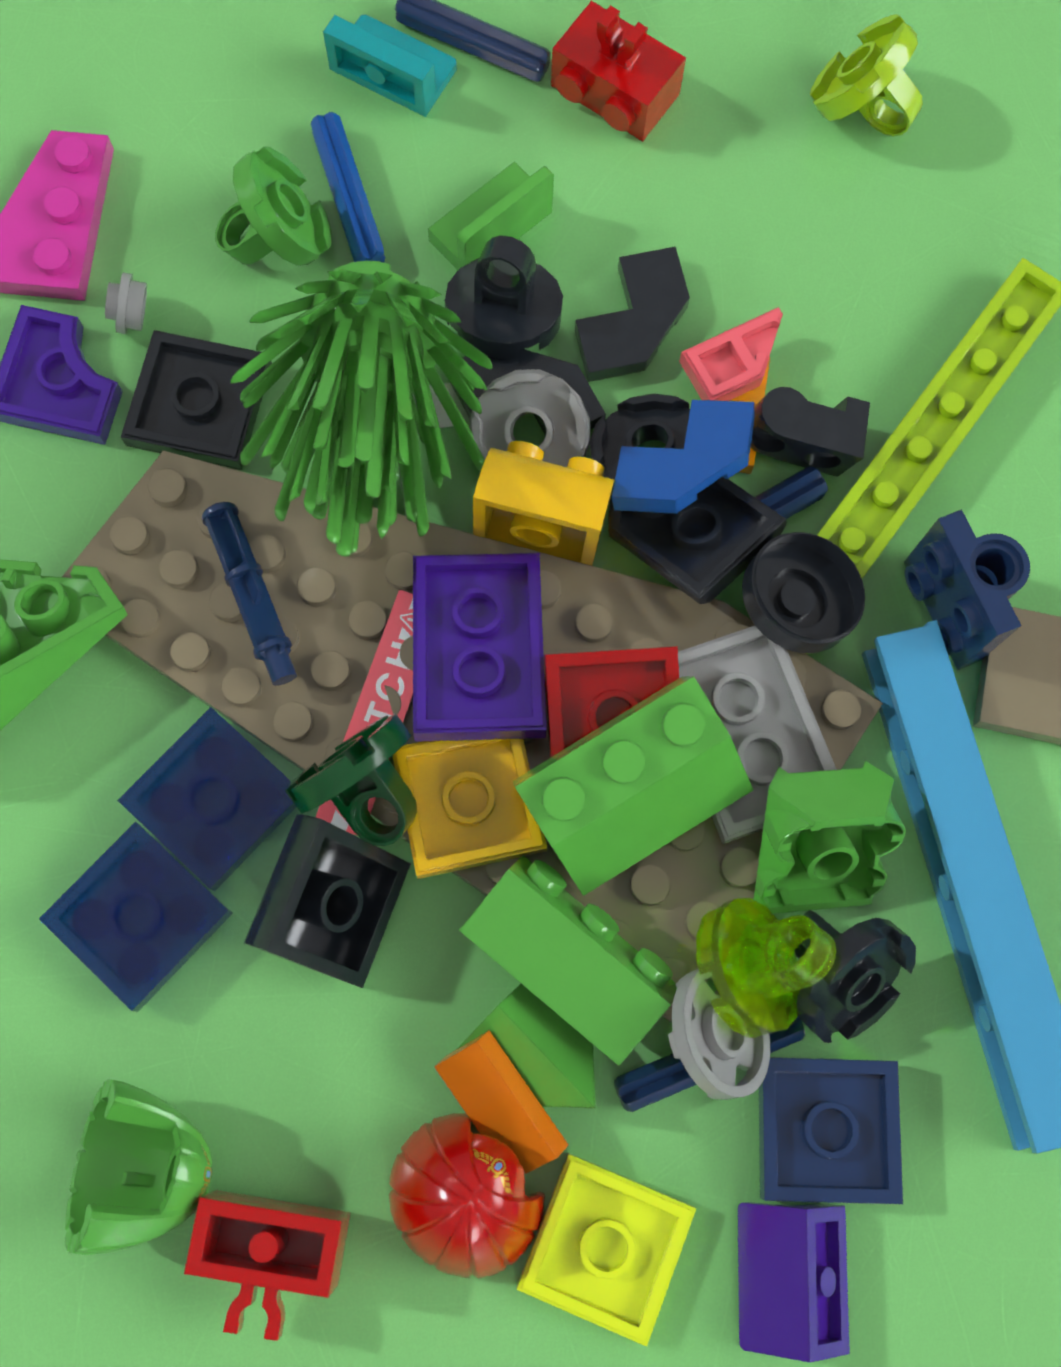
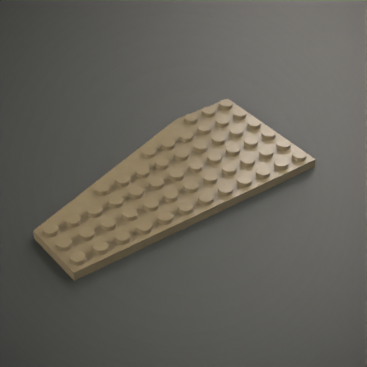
[62,451,883,1023]

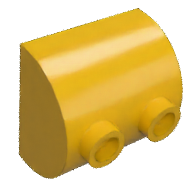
[473,441,615,566]

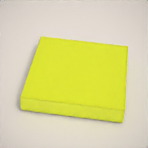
[517,1153,696,1347]

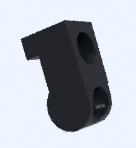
[751,387,870,477]

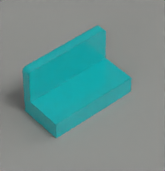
[323,14,457,117]

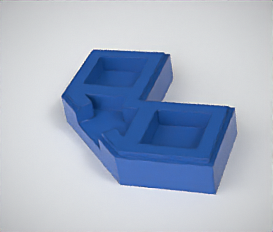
[612,400,755,514]

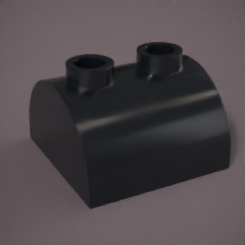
[244,814,411,988]

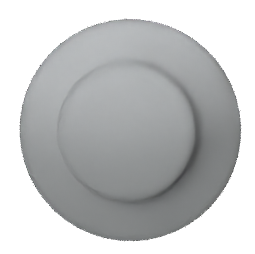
[105,272,147,334]

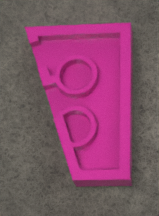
[0,130,114,301]

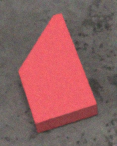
[679,307,783,401]

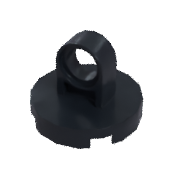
[445,236,563,360]
[783,910,916,1043]

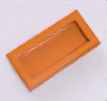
[434,1030,569,1174]

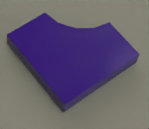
[0,305,123,445]

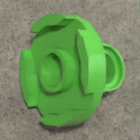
[215,146,331,266]

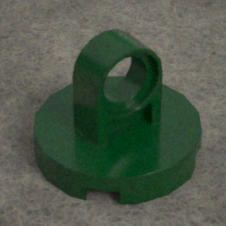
[284,713,417,846]

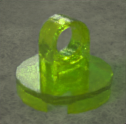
[696,898,837,1038]

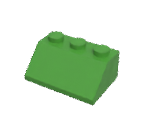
[513,676,753,896]

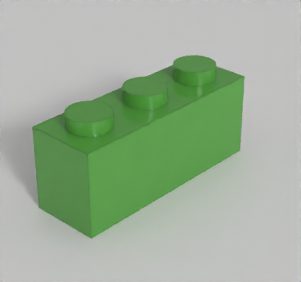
[459,855,677,1066]

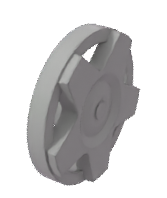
[668,965,770,1100]

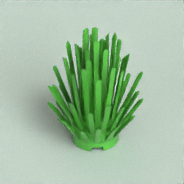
[230,261,493,556]

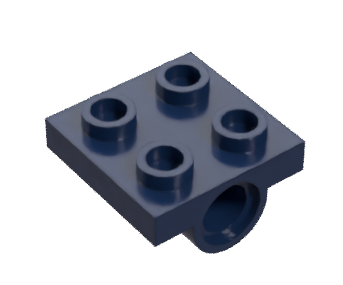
[904,509,1030,670]

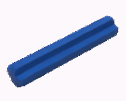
[311,112,385,263]

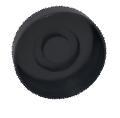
[742,532,865,653]

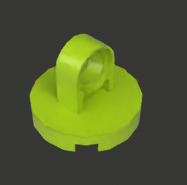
[810,14,923,136]

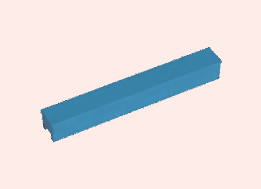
[862,620,1061,1154]

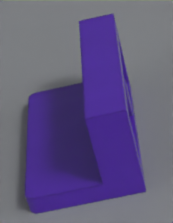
[738,1202,850,1363]

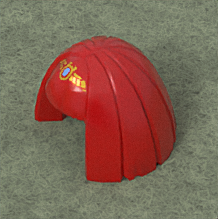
[389,1113,545,1278]

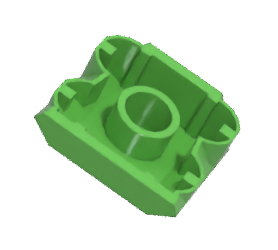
[752,761,907,915]

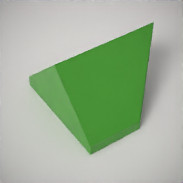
[457,983,596,1108]

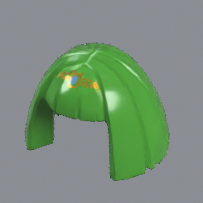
[65,1079,212,1255]

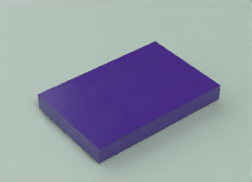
[413,553,547,742]

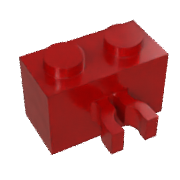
[551,0,686,142]
[184,1190,351,1341]

